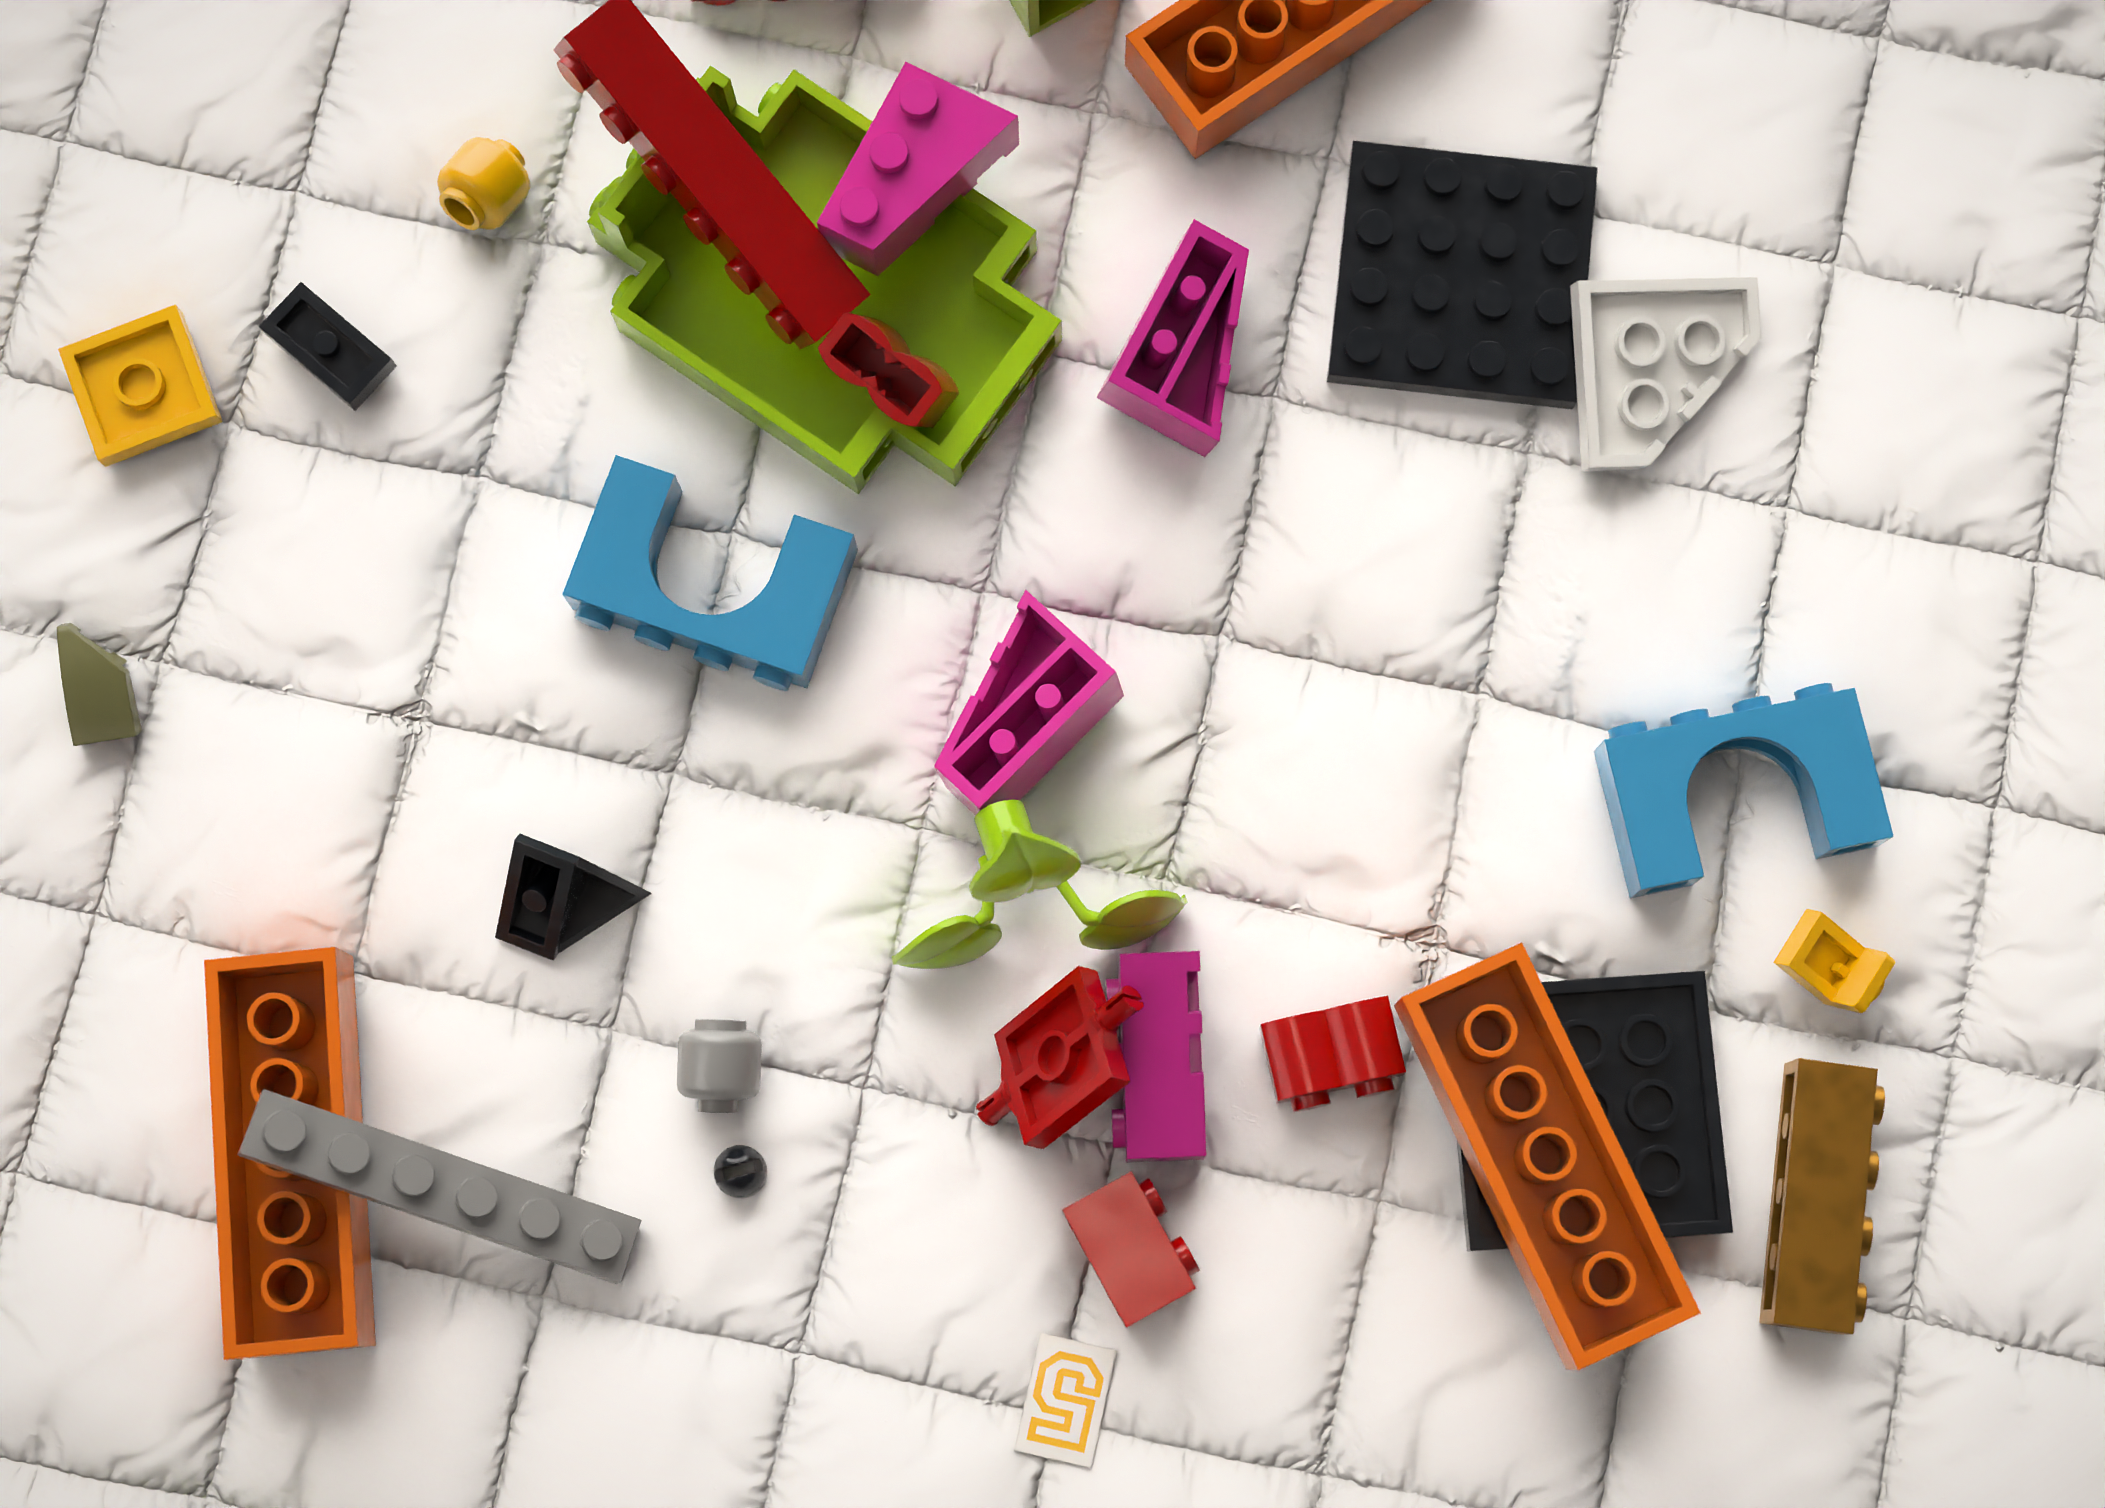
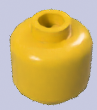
[437,137,530,230]

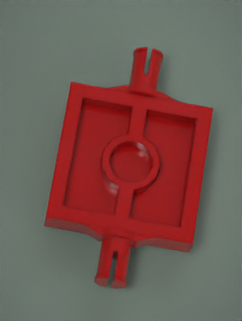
[976,965,1144,1149]

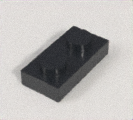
[258,282,397,411]

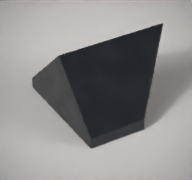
[495,833,652,961]

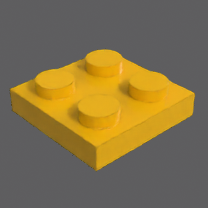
[58,304,223,467]

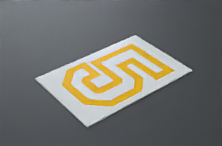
[1014,1333,1117,1468]

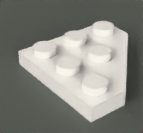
[1570,276,1762,471]

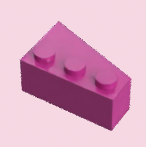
[817,62,1020,276]
[1096,219,1249,457]
[934,589,1124,816]
[1106,951,1206,1163]

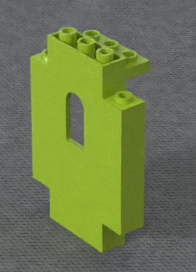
[587,65,1062,495]

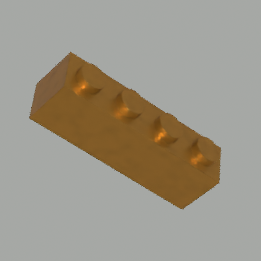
[1759,1058,1885,1334]

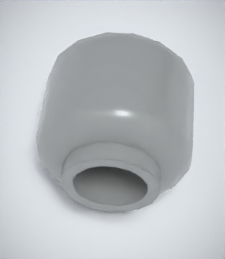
[676,1019,762,1113]

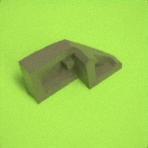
[57,623,142,746]

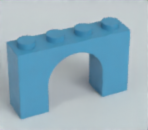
[562,455,858,691]
[1593,683,1894,899]

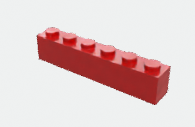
[553,0,871,349]

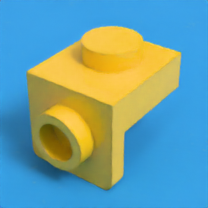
[1773,909,1895,1013]

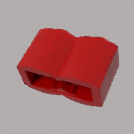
[818,312,959,428]
[1259,996,1406,1112]

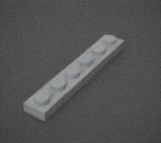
[237,1089,642,1284]

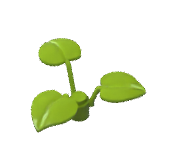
[891,800,1188,969]

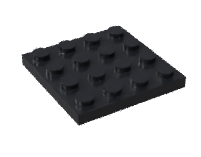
[1326,141,1598,410]
[1457,971,1733,1252]

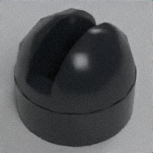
[714,1145,767,1198]

